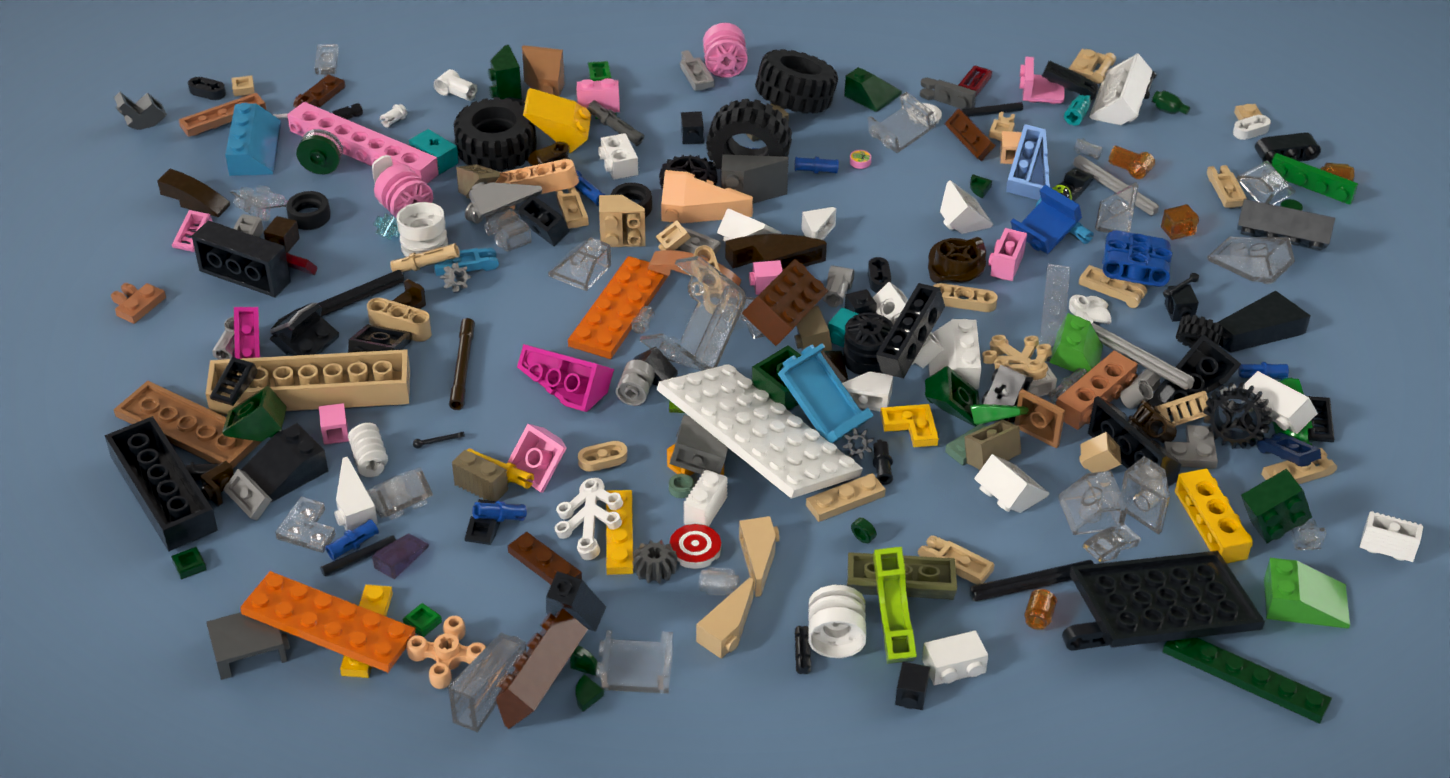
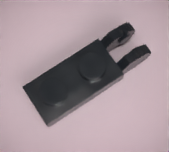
[1042,61,1098,101]

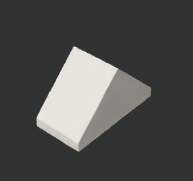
[802,207,836,240]

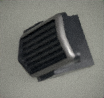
[270,303,340,356]

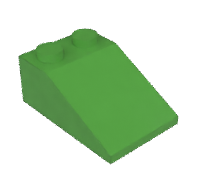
[1264,558,1350,629]

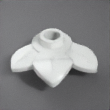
[1069,295,1111,324]

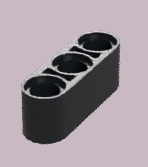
[1255,133,1321,165]

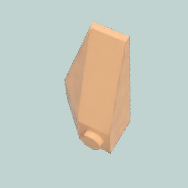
[661,170,753,223]

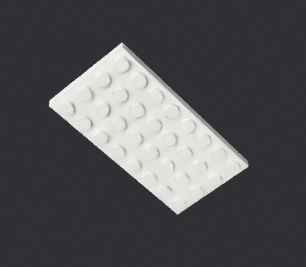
[657,364,863,499]

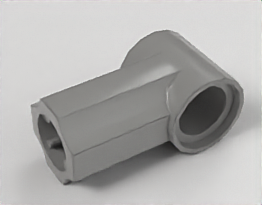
[823,265,854,307]
[212,316,235,360]
[1120,369,1161,409]

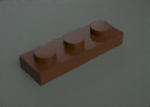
[945,108,996,161]
[507,531,582,584]

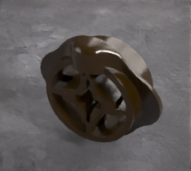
[928,237,986,283]

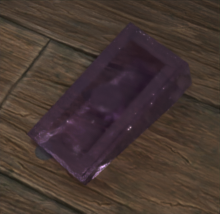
[372,533,429,579]

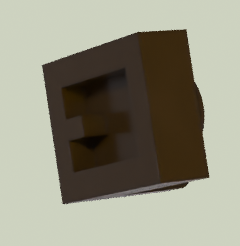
[392,279,426,309]
[200,461,234,506]

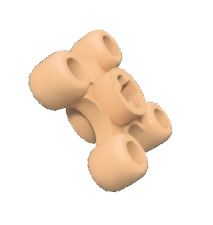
[406,616,489,689]

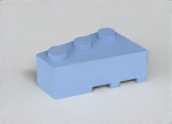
[1006,124,1050,200]

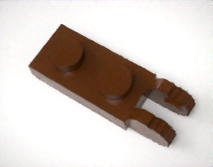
[293,74,345,108]

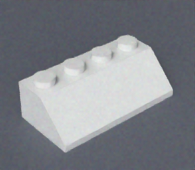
[1089,53,1153,125]

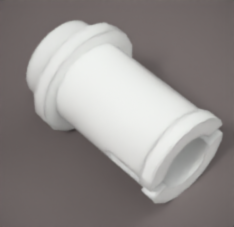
[380,104,407,128]

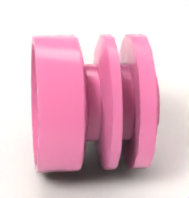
[703,23,747,78]
[374,164,433,219]

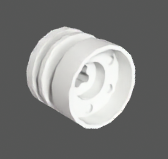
[397,202,448,257]
[808,585,866,658]

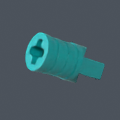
[1064,95,1091,126]

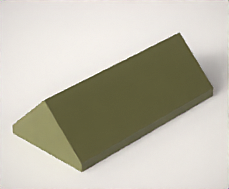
[847,552,957,600]

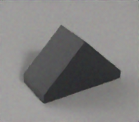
[633,346,678,386]

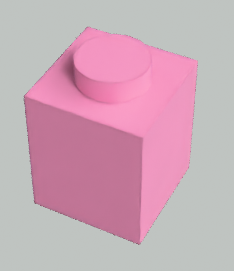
[749,260,783,295]
[319,403,349,445]

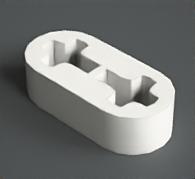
[1233,115,1271,140]

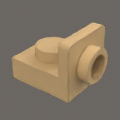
[656,220,691,251]

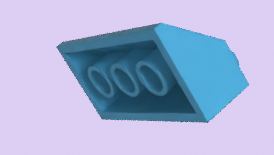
[225,103,281,176]

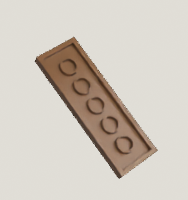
[113,381,261,468]

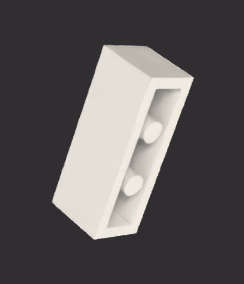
[1241,371,1318,434]

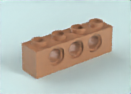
[1056,350,1138,430]

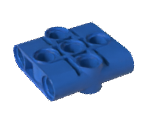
[1102,231,1173,287]

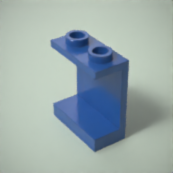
[1010,185,1082,254]

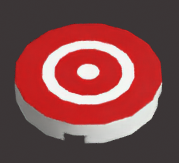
[669,524,722,569]

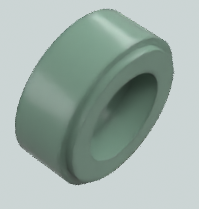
[669,474,694,498]

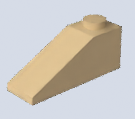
[739,516,780,597]
[696,577,754,659]

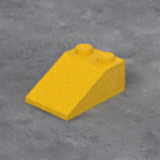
[523,88,591,153]

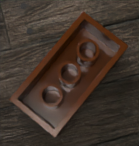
[742,259,828,346]

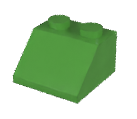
[1050,313,1103,376]

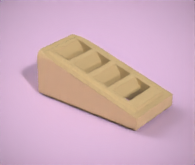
[1155,391,1208,430]

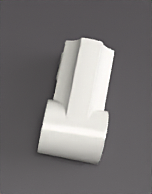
[434,69,477,101]

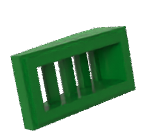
[971,404,1029,425]

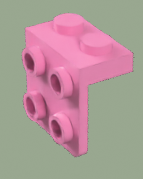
[1019,57,1064,104]

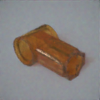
[1108,146,1155,179]

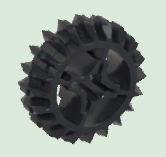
[659,154,718,189]
[1203,382,1273,449]

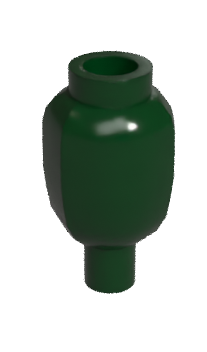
[1152,91,1190,115]

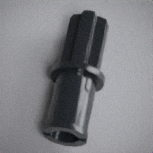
[873,439,893,485]

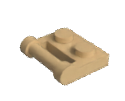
[1069,49,1116,84]

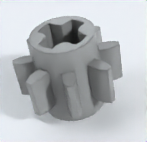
[440,263,471,292]

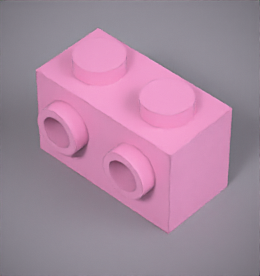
[577,79,620,112]
[988,228,1027,281]

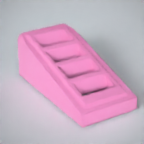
[172,210,213,252]

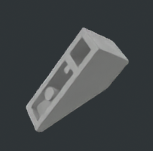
[469,182,542,219]

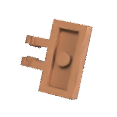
[111,283,166,324]

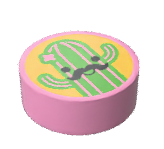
[850,150,871,169]

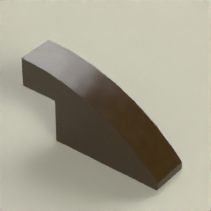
[725,234,827,270]

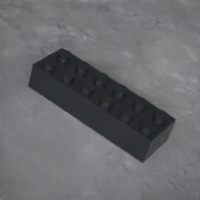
[104,416,218,552]

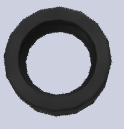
[610,182,652,217]
[286,191,330,230]

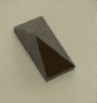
[821,351,848,383]

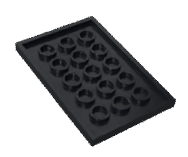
[1069,551,1265,648]

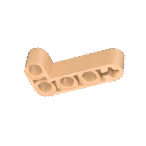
[495,159,579,215]

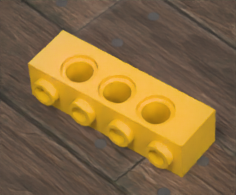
[1175,468,1253,564]

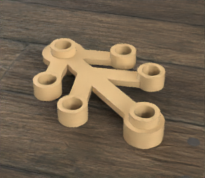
[982,335,1052,380]

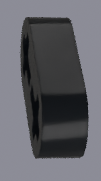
[188,77,226,100]
[868,257,891,293]
[1062,622,1109,651]

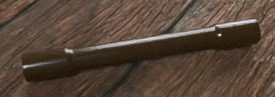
[449,318,475,410]

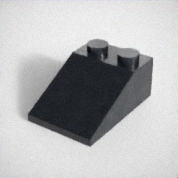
[241,423,328,504]

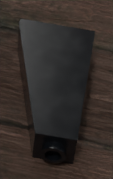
[1217,290,1311,353]
[546,571,606,632]

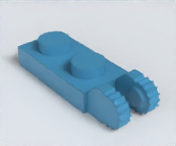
[434,248,499,276]

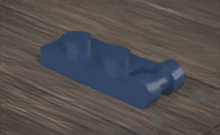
[1257,432,1321,467]

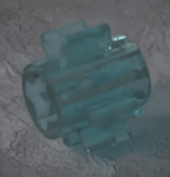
[373,213,400,240]

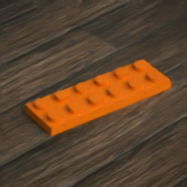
[568,256,668,359]
[241,571,415,673]

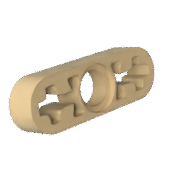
[933,283,998,312]

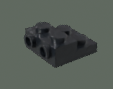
[348,324,412,353]

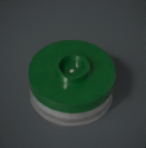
[296,129,343,175]

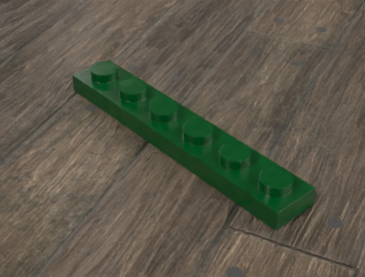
[1162,638,1332,724]

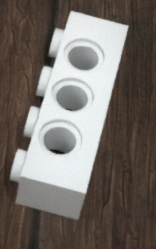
[873,282,944,368]

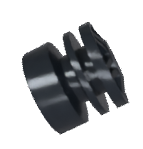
[843,313,893,375]

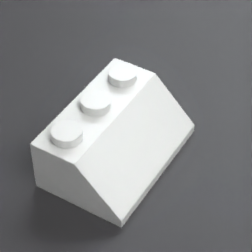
[928,319,981,389]

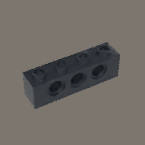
[876,283,945,379]

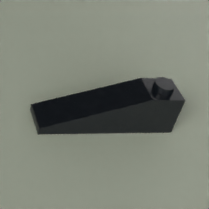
[1147,334,1241,416]

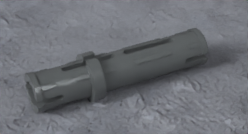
[587,100,645,146]

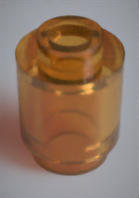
[1321,163,1354,181]
[1024,589,1057,630]

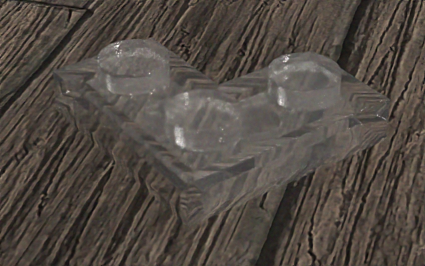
[275,496,336,553]

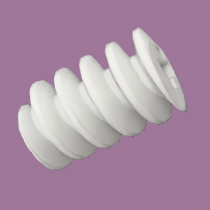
[348,423,388,477]

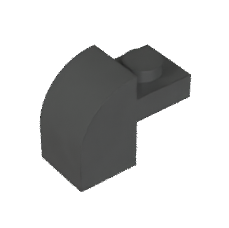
[114,92,167,130]

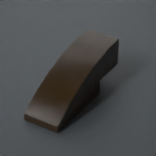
[157,168,230,218]

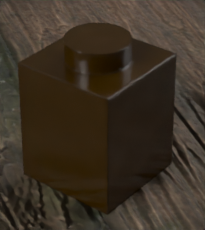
[264,216,300,253]

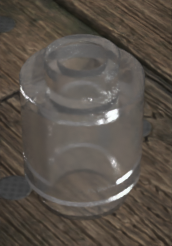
[699,568,740,596]

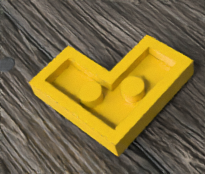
[880,404,939,447]

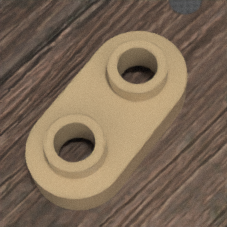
[578,441,627,472]

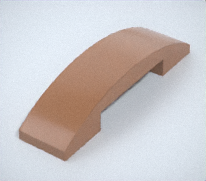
[648,250,741,297]

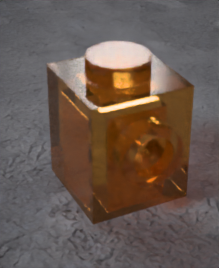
[1161,204,1199,240]

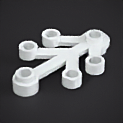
[555,478,623,560]

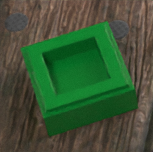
[403,603,442,637]

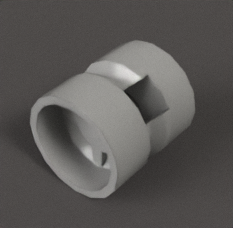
[616,360,655,406]

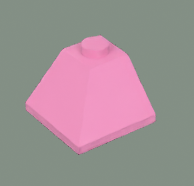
[507,424,566,493]

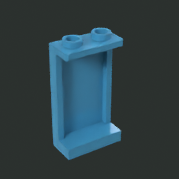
[778,343,874,443]

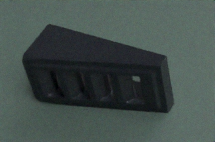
[210,357,258,406]
[1307,396,1335,442]

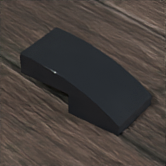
[1058,168,1094,201]
[464,499,500,545]

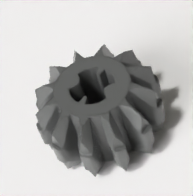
[632,539,677,584]

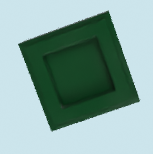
[171,546,207,580]

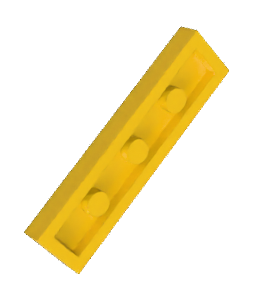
[606,490,633,575]
[340,584,393,678]

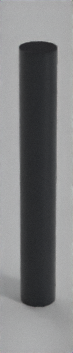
[961,102,1023,117]
[320,535,397,576]

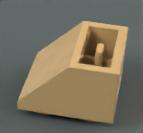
[599,195,646,247]

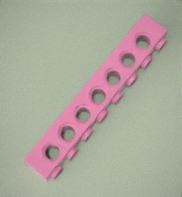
[287,102,439,184]

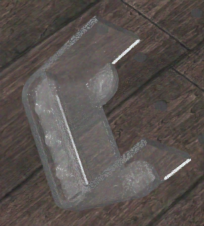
[639,256,746,371]

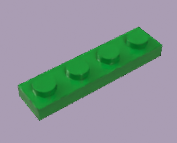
[1269,153,1358,205]

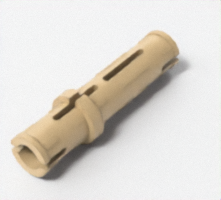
[390,243,460,273]

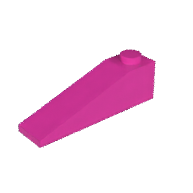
[517,344,614,412]

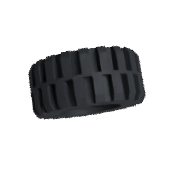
[755,49,838,114]
[453,98,537,172]
[706,99,792,170]

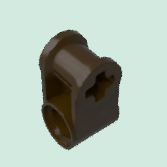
[528,142,570,166]
[1128,399,1177,443]

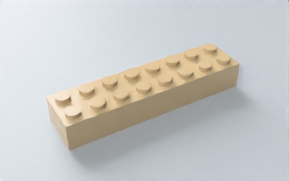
[206,350,410,415]

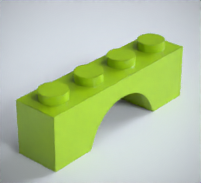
[873,547,917,664]

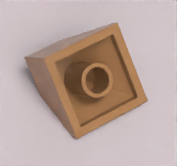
[522,45,565,97]
[1014,389,1065,449]

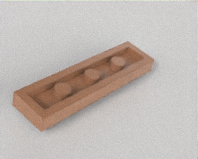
[179,93,266,137]

